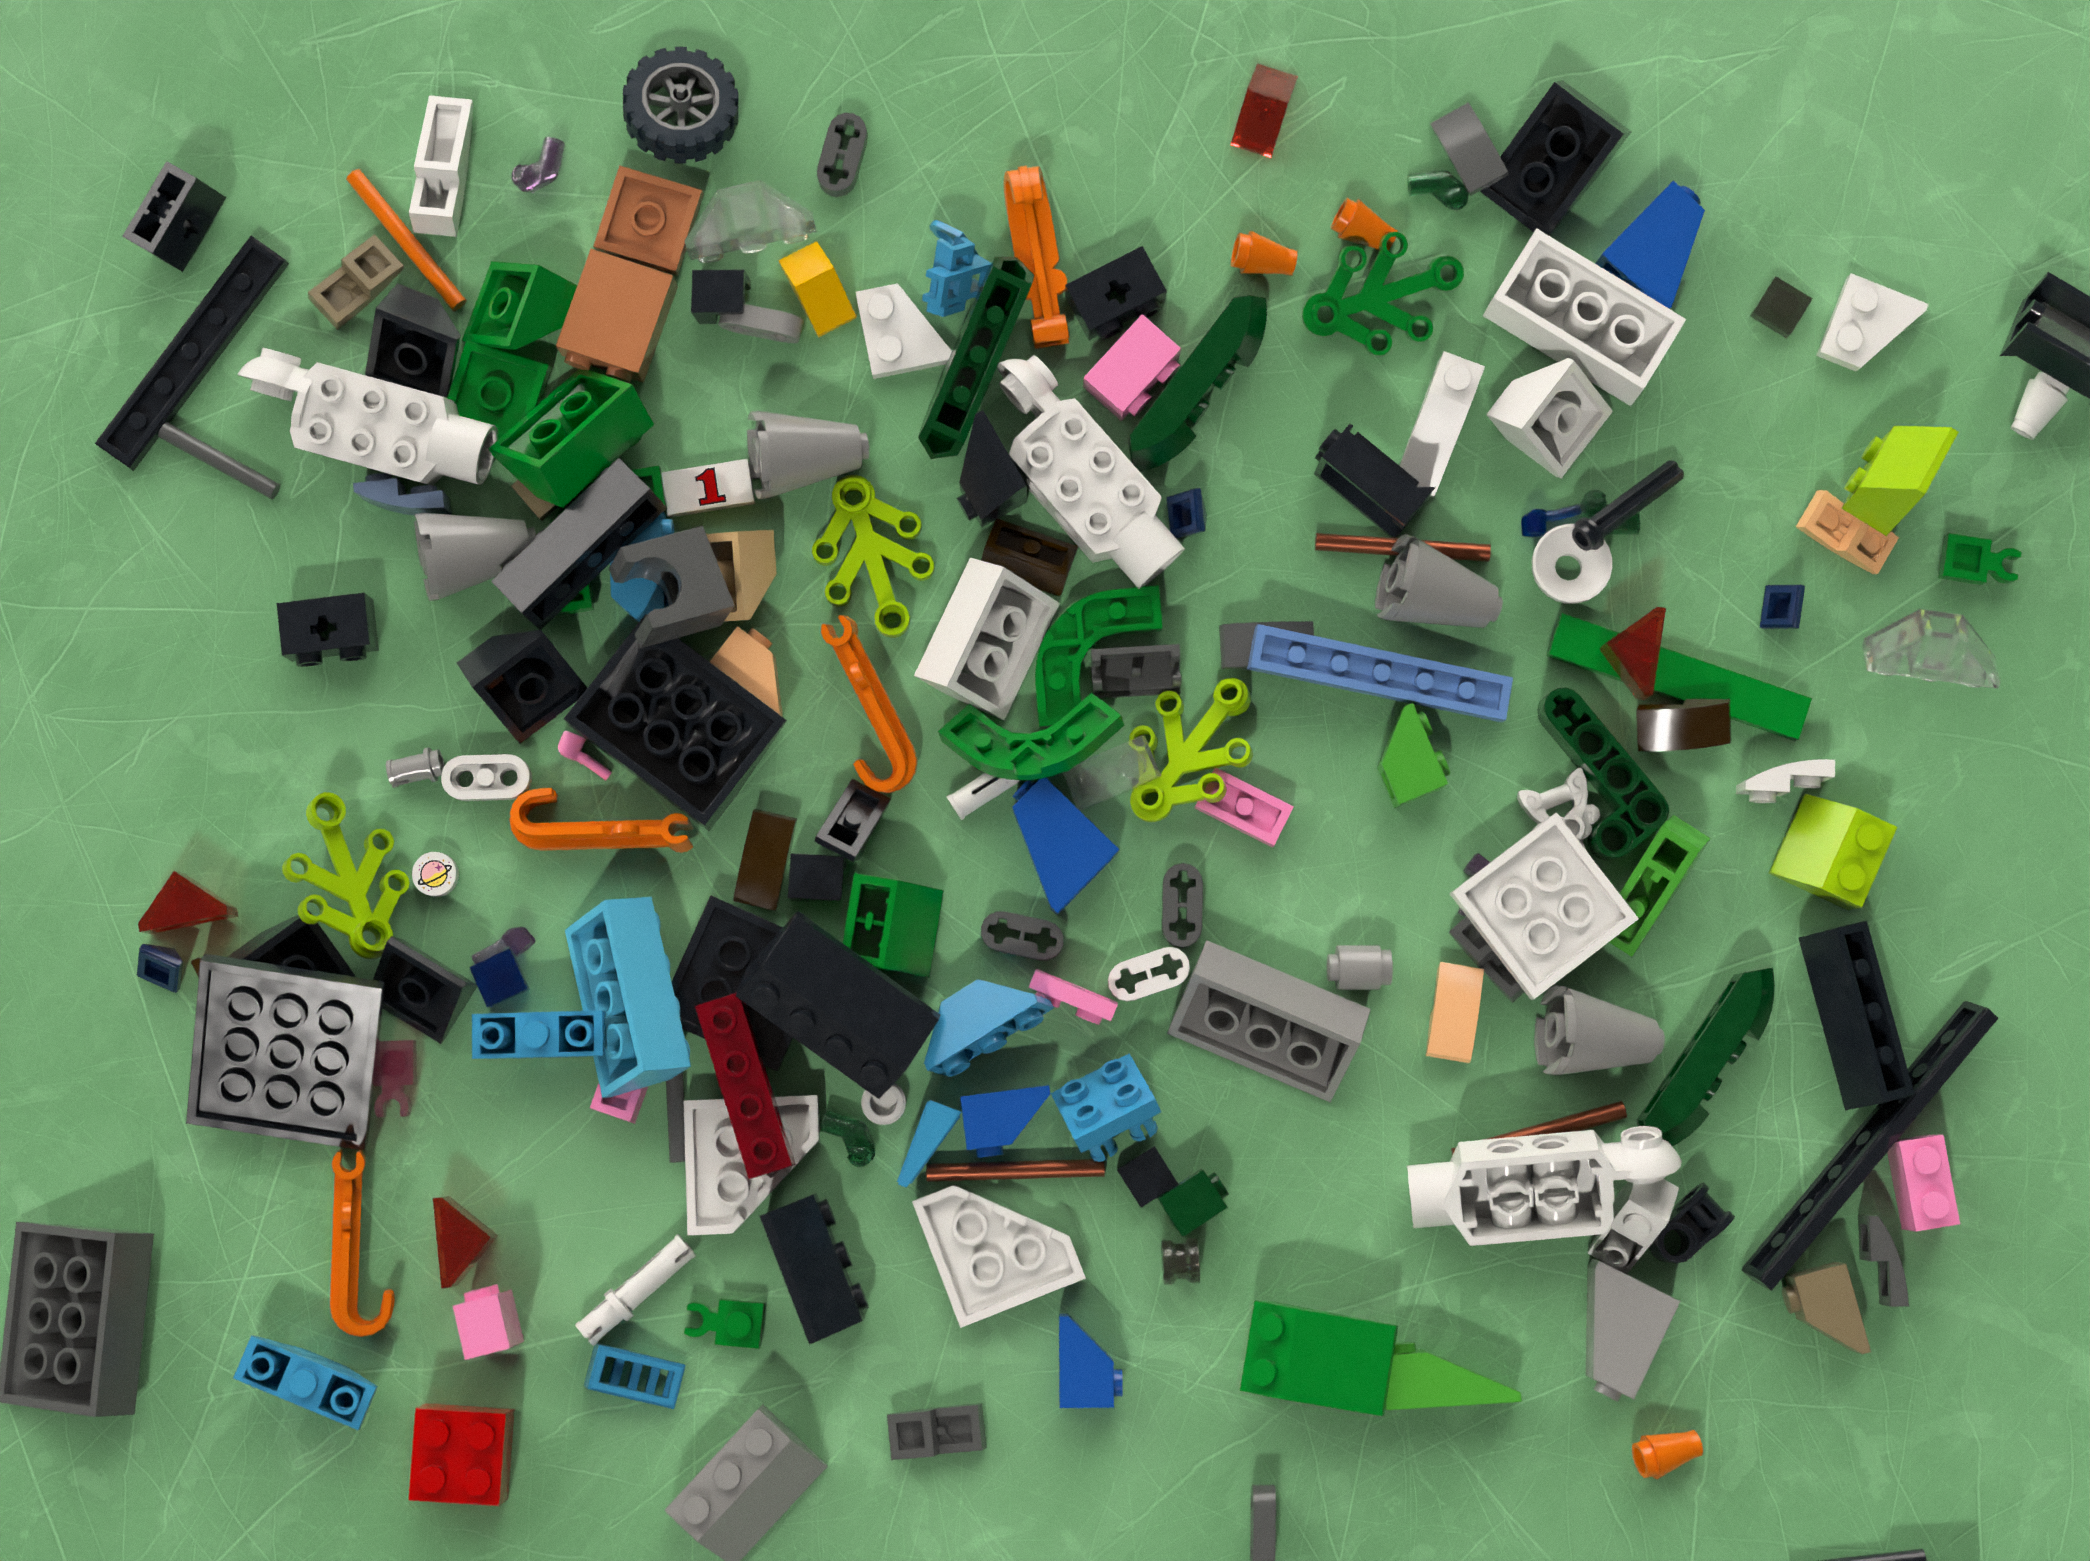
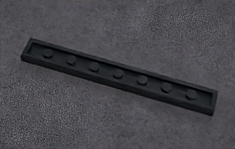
[1741,1001,1998,1291]

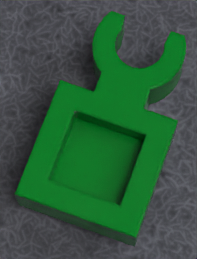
[1938,533,2021,585]
[684,1299,765,1349]

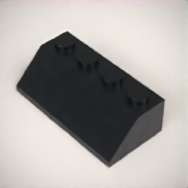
[735,911,940,1099]

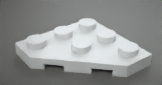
[684,1095,820,1235]
[912,1185,1086,1328]

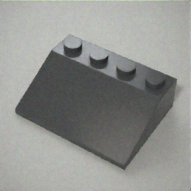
[0,1222,154,1417]

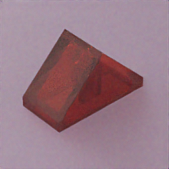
[1231,63,1298,158]
[1599,607,1666,700]
[138,871,238,934]
[433,1196,498,1289]

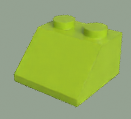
[1842,426,1959,536]
[1769,794,1898,911]

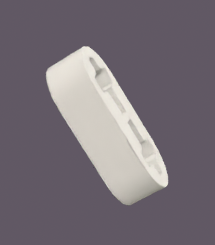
[1108,947,1190,1002]

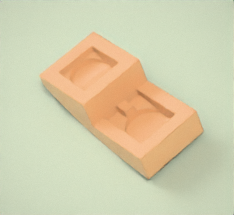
[1796,490,1899,574]
[1426,962,1484,1063]

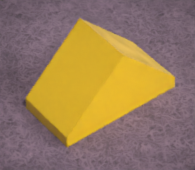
[778,241,857,338]

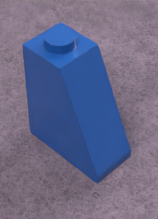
[1595,180,1705,309]
[1012,778,1120,915]

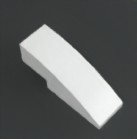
[409,95,473,237]

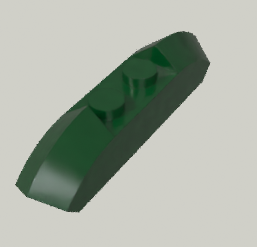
[918,257,1034,459]
[1128,295,1267,472]
[1637,968,1775,1146]

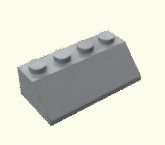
[1167,940,1371,1102]

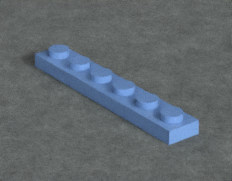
[1247,624,1513,722]

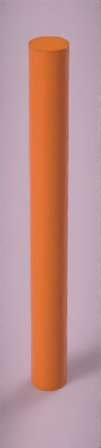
[346,169,467,311]

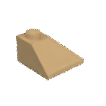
[706,530,777,621]

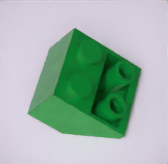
[843,873,944,978]

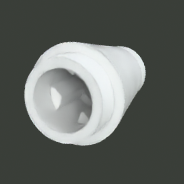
[2010,372,2070,440]

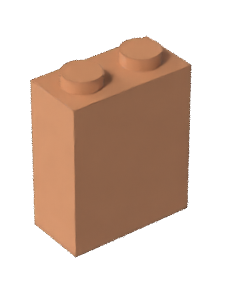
[556,249,678,383]

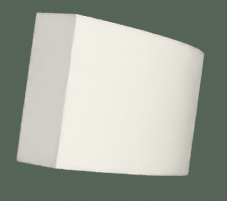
[1736,759,1835,803]

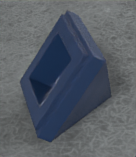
[1167,488,1207,540]
[1760,585,1805,629]
[137,944,183,993]

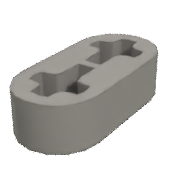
[718,304,803,343]

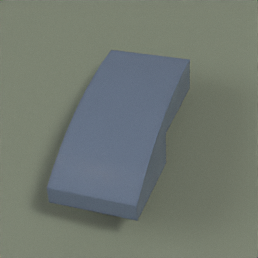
[353,473,452,515]

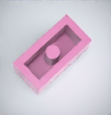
[1083,314,1181,421]
[1887,1134,1960,1231]
[453,1284,524,1360]

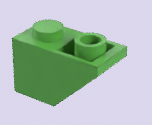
[1377,703,1450,809]

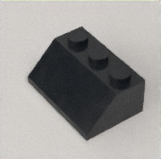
[760,1193,869,1345]

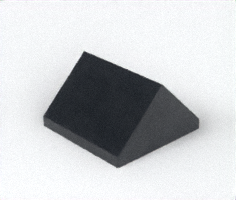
[373,936,478,1044]

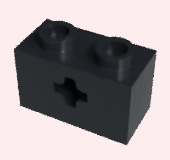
[122,161,226,272]
[1065,246,1167,341]
[276,592,379,667]

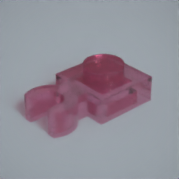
[374,1040,417,1117]

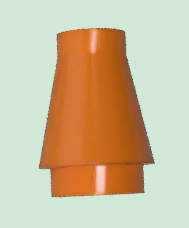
[1331,198,1398,251]
[1231,231,1298,276]
[1632,1430,1703,1479]

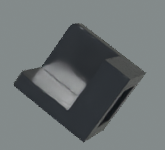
[691,269,751,324]
[788,853,846,902]

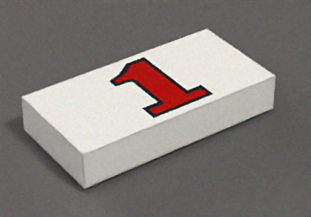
[661,459,755,518]

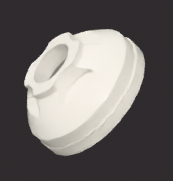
[1532,524,1613,604]

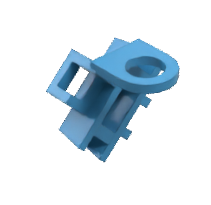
[922,220,992,317]

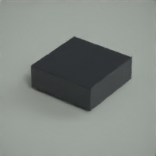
[1117,1146,1178,1208]

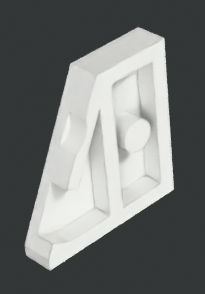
[855,283,952,379]

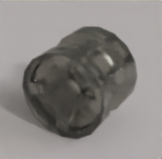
[1161,1238,1200,1285]

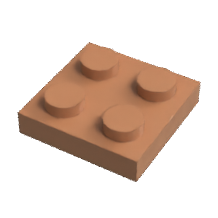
[593,165,704,275]

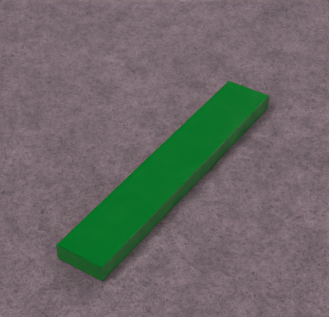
[1546,613,1812,741]

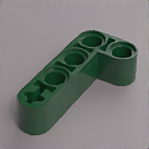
[1537,687,1669,861]

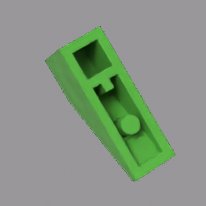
[1609,815,1711,957]
[1385,1342,1522,1410]

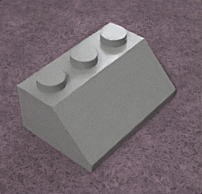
[664,1404,828,1561]

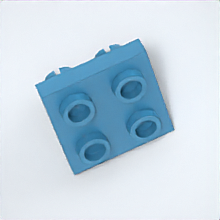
[1051,1053,1161,1162]

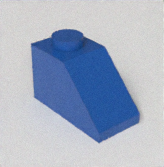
[960,1085,1050,1158]
[1059,1314,1123,1408]

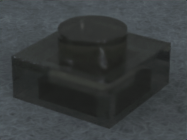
[1750,276,1813,339]

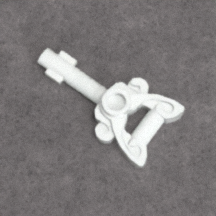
[1517,767,1600,851]

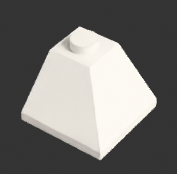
[1486,358,1613,479]

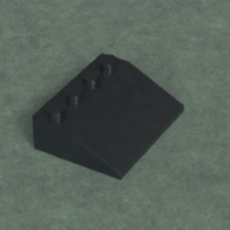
[564,614,787,831]

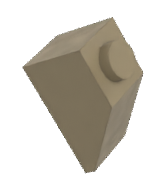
[1782,1262,1871,1354]

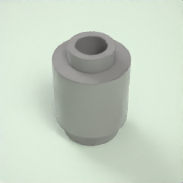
[1327,945,1393,990]

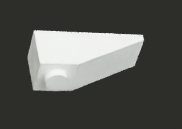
[1399,351,1485,498]

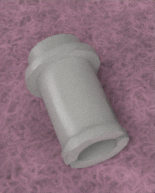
[386,747,445,788]

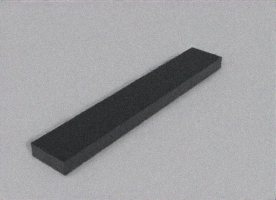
[95,236,289,471]

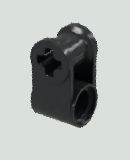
[1648,1182,1735,1263]

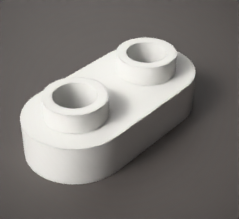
[441,754,532,801]

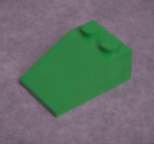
[1240,1300,1398,1416]

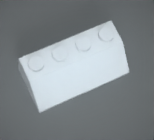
[1483,228,1686,406]

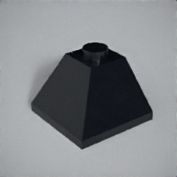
[365,283,461,398]
[957,410,1027,528]
[457,630,588,744]
[227,910,356,977]

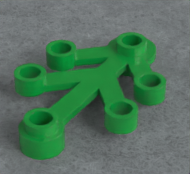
[1302,232,1464,355]

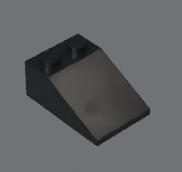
[1480,81,1632,236]

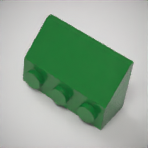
[488,369,654,508]

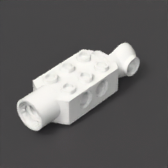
[238,348,498,486]
[997,355,1185,589]
[1407,1126,1682,1246]

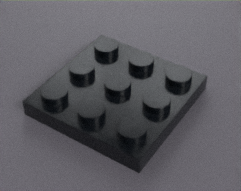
[672,896,793,1071]

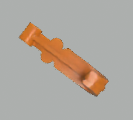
[1004,166,1069,349]
[821,615,918,793]
[509,788,694,853]
[330,1149,395,1337]

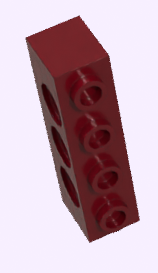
[695,993,796,1179]

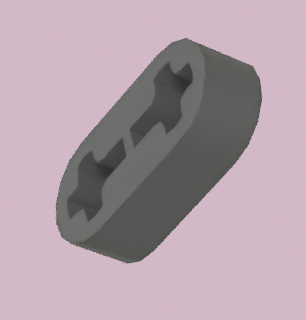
[817,113,868,197]
[1162,863,1203,948]
[981,911,1063,961]
[1250,1485,1276,1561]

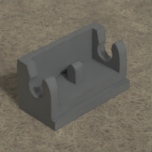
[1090,644,1181,699]

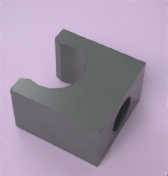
[609,526,735,648]

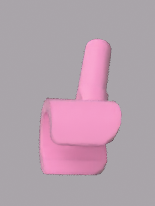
[558,731,612,781]

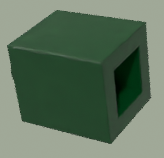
[1157,1169,1229,1237]

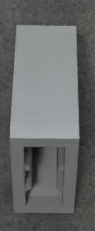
[1586,1259,1680,1401]

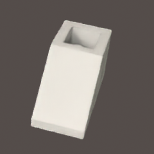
[1587,1179,1679,1274]

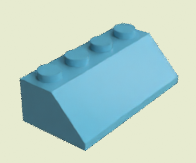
[565,897,691,1098]

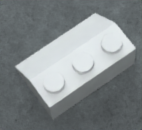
[914,558,1060,720]

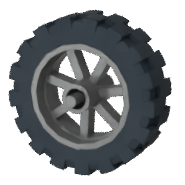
[623,46,739,164]

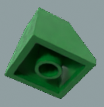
[462,261,577,350]

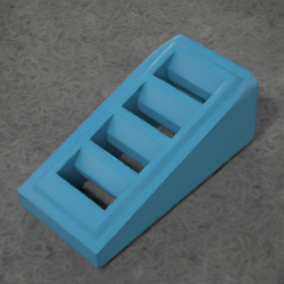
[897,1100,962,1188]
[584,1343,686,1409]

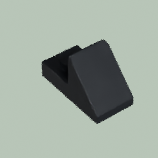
[814,779,891,862]

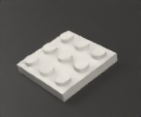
[1450,813,1639,1000]

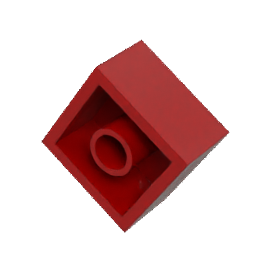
[408,1403,515,1506]

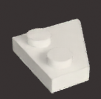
[1816,273,1929,372]

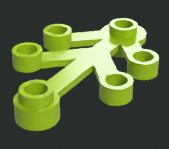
[812,475,935,638]
[1129,678,1253,822]
[282,792,410,959]

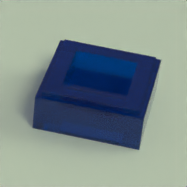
[469,948,530,1008]

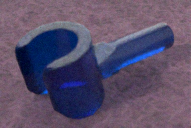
[1521,504,1581,537]

